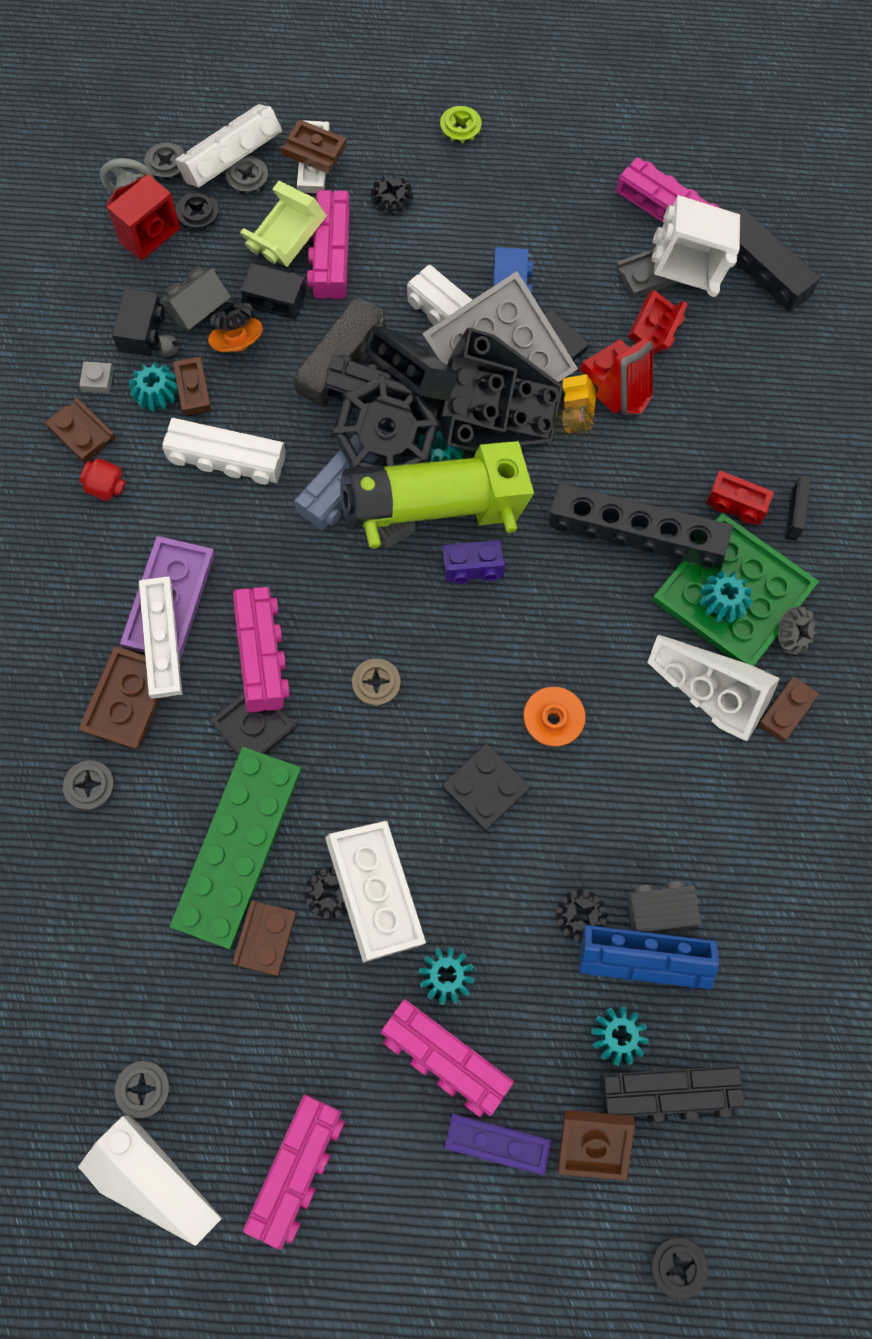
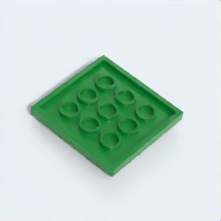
[652,513,819,666]

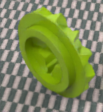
[440,106,482,144]

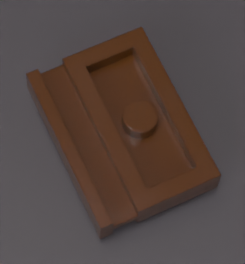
[281,119,347,174]
[45,397,116,464]
[232,900,297,977]

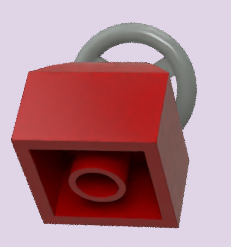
[99,158,181,261]

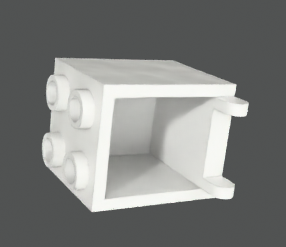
[651,195,740,297]

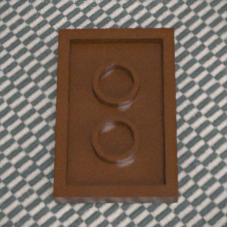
[78,646,161,751]

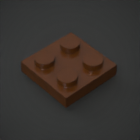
[558,1110,635,1181]

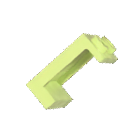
[240,181,327,267]

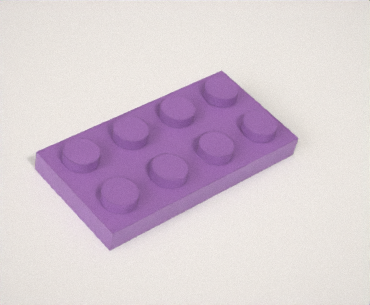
[120,536,215,661]

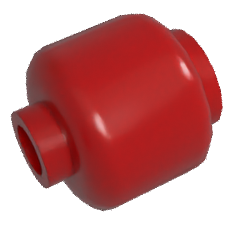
[79,458,126,501]

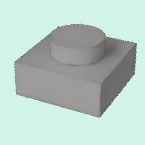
[79,361,114,394]

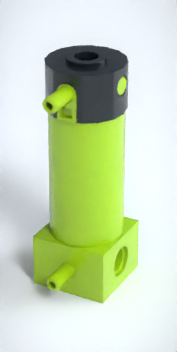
[340,441,534,549]

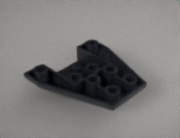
[438,327,563,451]

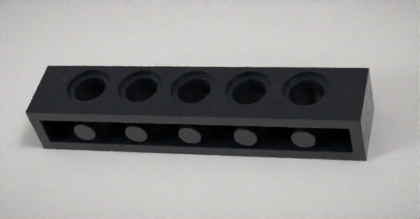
[550,483,733,570]

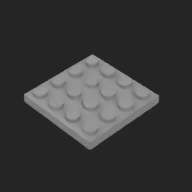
[421,271,578,382]

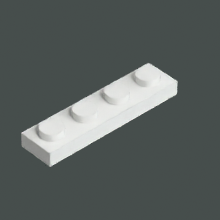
[139,576,182,699]

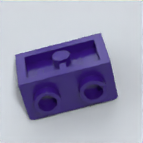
[442,540,506,584]

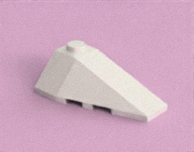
[647,635,780,741]
[78,1115,222,1246]

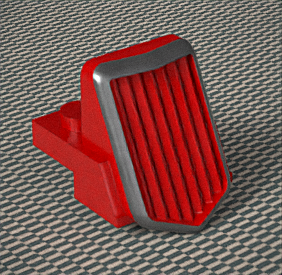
[579,337,653,415]

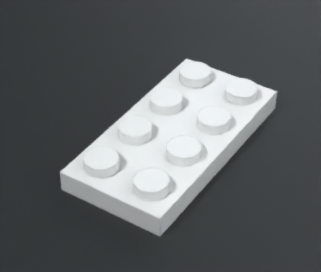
[325,821,426,963]

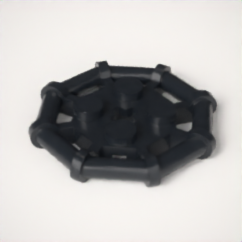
[331,374,441,468]

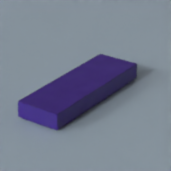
[444,1113,552,1176]

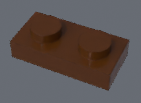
[173,356,212,416]
[758,676,819,743]

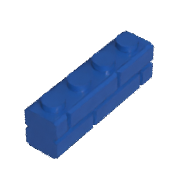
[579,925,719,990]

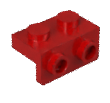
[627,290,688,355]
[706,471,774,526]

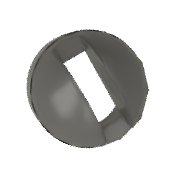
[158,334,180,358]

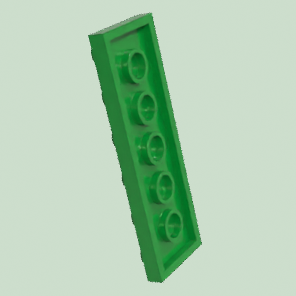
[169,746,302,950]

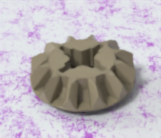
[352,658,401,707]

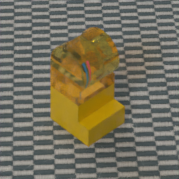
[562,374,597,433]

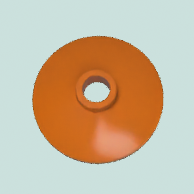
[208,318,263,352]
[524,687,585,747]

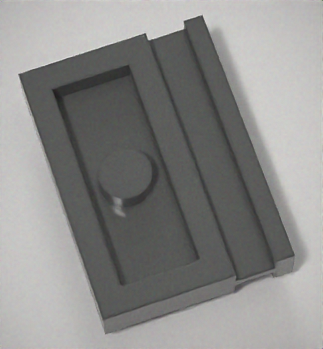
[615,248,678,299]

